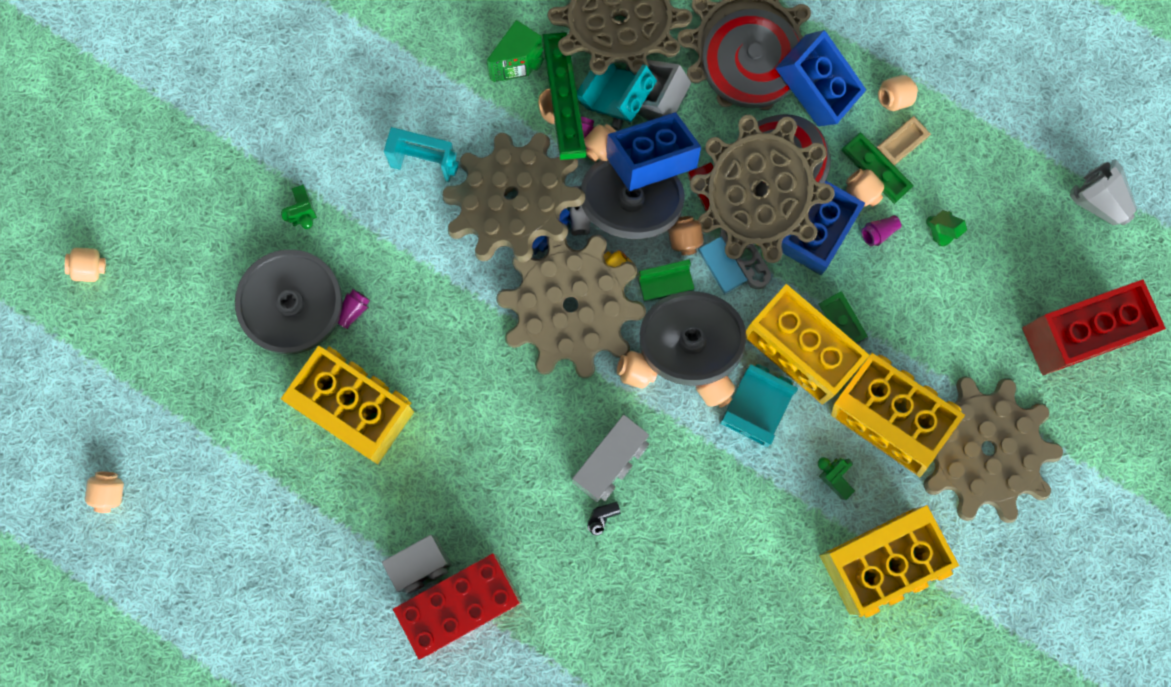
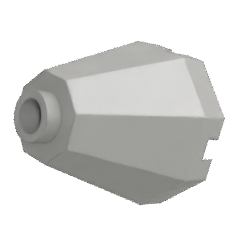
[1070,159,1137,225]

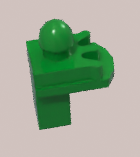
[281,184,317,229]
[926,210,967,246]
[818,457,855,500]

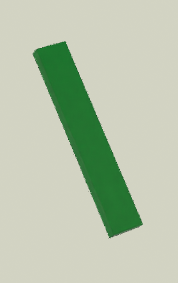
[542,32,586,160]

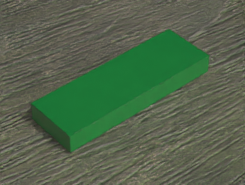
[841,132,914,204]

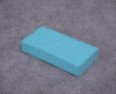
[698,237,747,294]

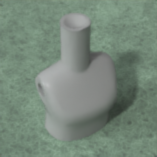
[569,186,591,236]

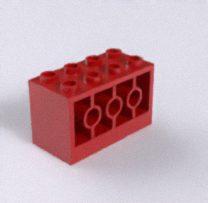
[1022,279,1166,376]
[393,553,522,660]

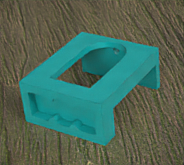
[384,127,459,182]

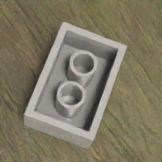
[572,415,649,503]

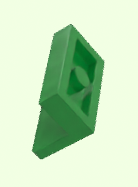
[638,259,695,302]
[818,291,868,344]

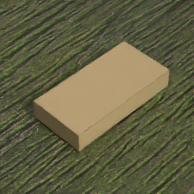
[876,116,931,166]

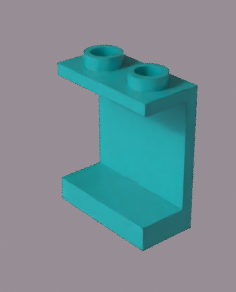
[577,63,657,122]
[720,364,798,447]

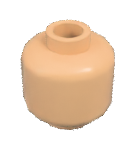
[878,75,918,111]
[584,124,616,162]
[846,169,884,207]
[65,248,106,282]
[617,351,657,389]
[696,376,735,408]
[85,471,124,513]

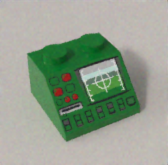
[487,20,544,82]

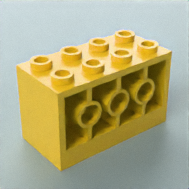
[746,284,870,405]
[281,345,414,464]
[831,353,965,478]
[819,505,959,618]

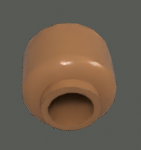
[668,216,704,256]

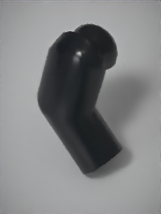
[587,501,621,536]

